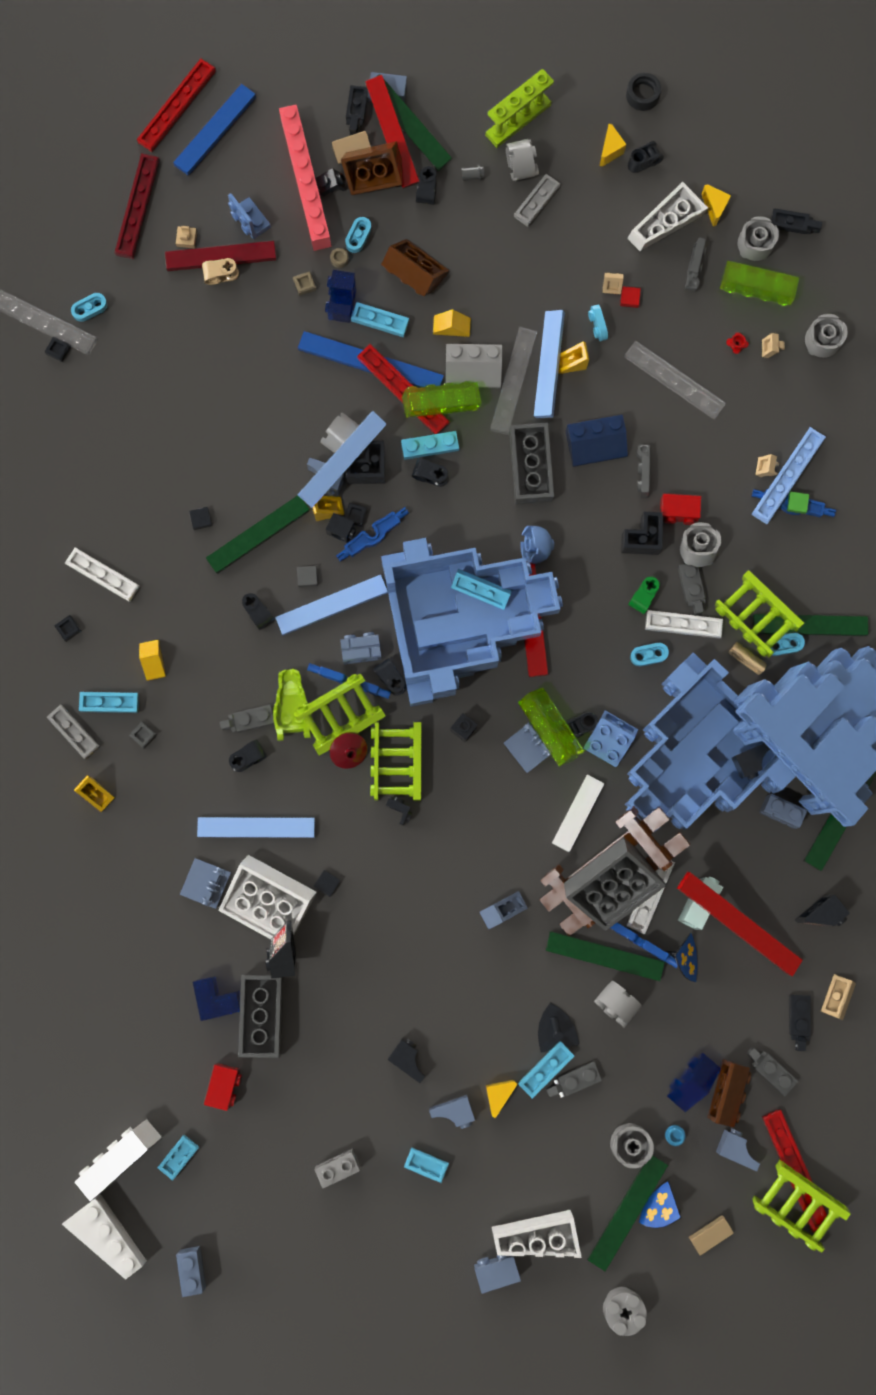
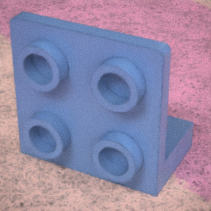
[228,193,271,240]
[584,710,638,767]

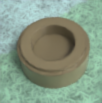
[330,248,349,268]

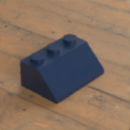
[565,414,628,467]

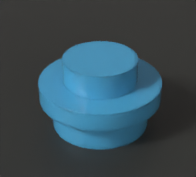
[665,1125,685,1146]

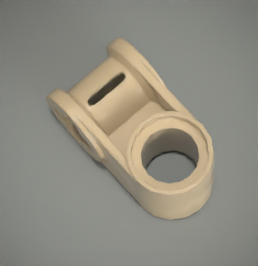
[202,258,239,285]

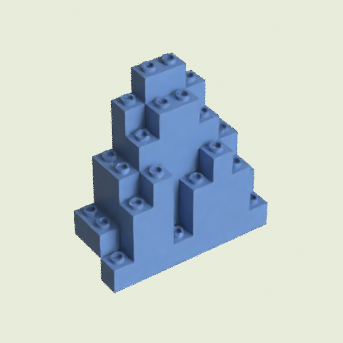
[381,538,563,706]
[732,646,876,827]
[625,652,796,832]

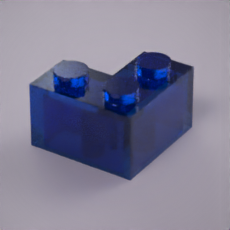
[325,270,357,323]
[192,976,240,1021]
[667,1053,721,1112]

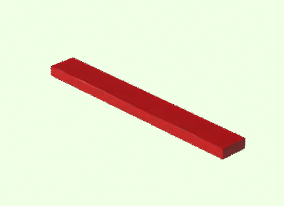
[677,872,803,977]

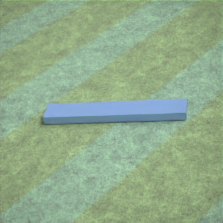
[534,310,565,418]
[297,411,387,508]
[751,427,826,524]
[275,575,388,635]
[197,817,315,838]

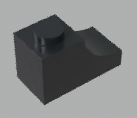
[732,743,770,780]
[388,1038,425,1083]

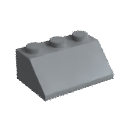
[446,344,502,388]

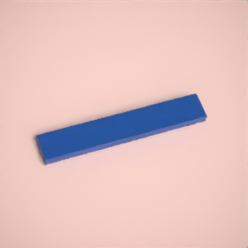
[173,84,256,176]

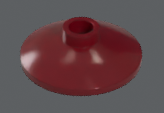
[329,732,367,769]

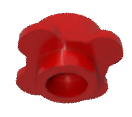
[726,333,748,354]

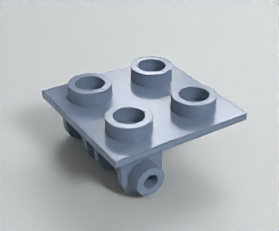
[504,720,557,773]
[180,858,231,909]

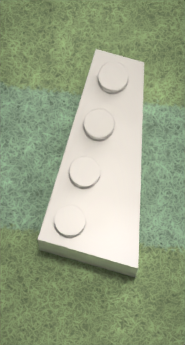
[627,182,708,251]
[75,1119,162,1201]
[62,1194,147,1280]
[492,1210,582,1258]

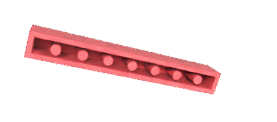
[279,104,331,251]

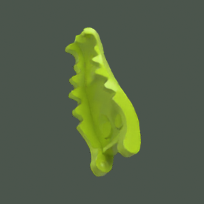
[273,669,311,741]

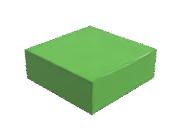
[787,492,809,514]

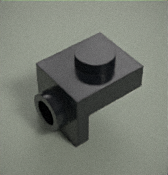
[315,168,347,197]
[386,797,412,826]

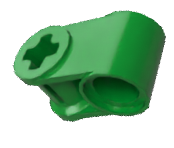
[628,577,660,614]

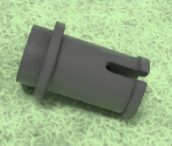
[462,165,484,180]

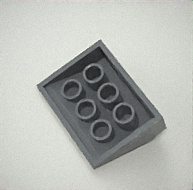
[564,837,666,931]

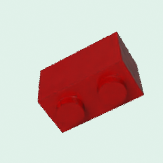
[660,494,701,525]
[204,1063,242,1111]

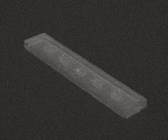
[0,290,98,355]
[490,327,537,435]
[624,340,726,420]

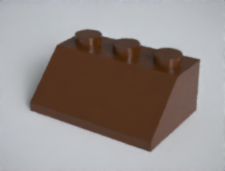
[341,141,403,195]
[381,239,449,296]
[707,1059,751,1127]

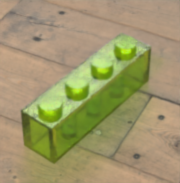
[719,261,799,305]
[402,381,481,417]
[518,688,585,767]

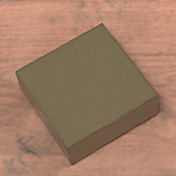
[293,271,316,296]

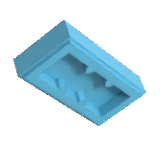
[157,1134,199,1181]
[404,1147,449,1183]

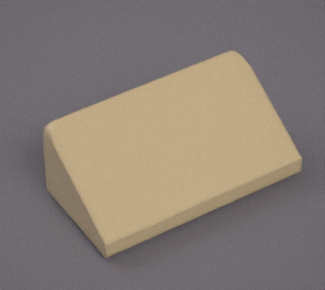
[332,131,371,164]
[728,642,767,675]
[821,974,856,1020]
[689,1215,734,1255]

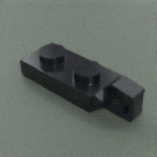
[346,85,368,136]
[771,208,822,234]
[789,995,811,1051]

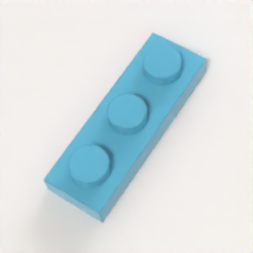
[351,302,409,338]
[401,431,459,460]
[451,569,512,610]
[79,692,139,713]
[518,1041,574,1099]

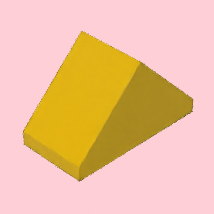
[600,124,626,166]
[701,184,731,226]
[433,309,471,337]
[558,341,589,374]
[313,496,345,521]
[139,640,166,681]
[74,775,114,812]
[486,1080,517,1118]

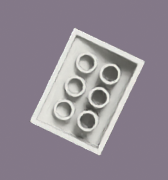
[218,855,316,939]

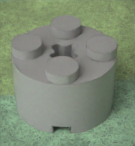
[506,139,539,182]
[737,216,779,261]
[805,314,848,358]
[320,412,359,453]
[680,522,721,567]
[594,981,642,1028]
[610,1123,654,1168]
[603,1287,647,1336]

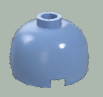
[521,526,554,564]

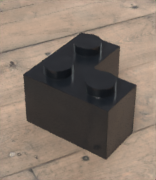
[346,440,385,484]
[621,511,663,555]

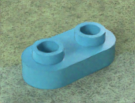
[345,217,371,253]
[71,293,107,322]
[588,304,608,341]
[770,633,805,656]
[630,643,669,667]

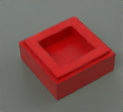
[620,286,641,308]

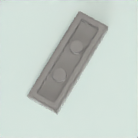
[514,174,561,227]
[47,705,100,760]

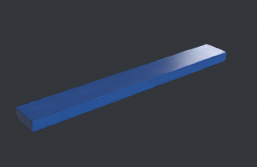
[298,331,444,394]

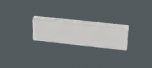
[65,548,140,602]
[645,610,723,639]
[552,775,604,852]
[626,861,675,934]

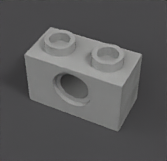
[314,1149,361,1189]

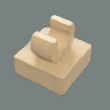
[176,226,197,248]
[602,273,623,294]
[762,333,785,358]
[756,454,779,477]

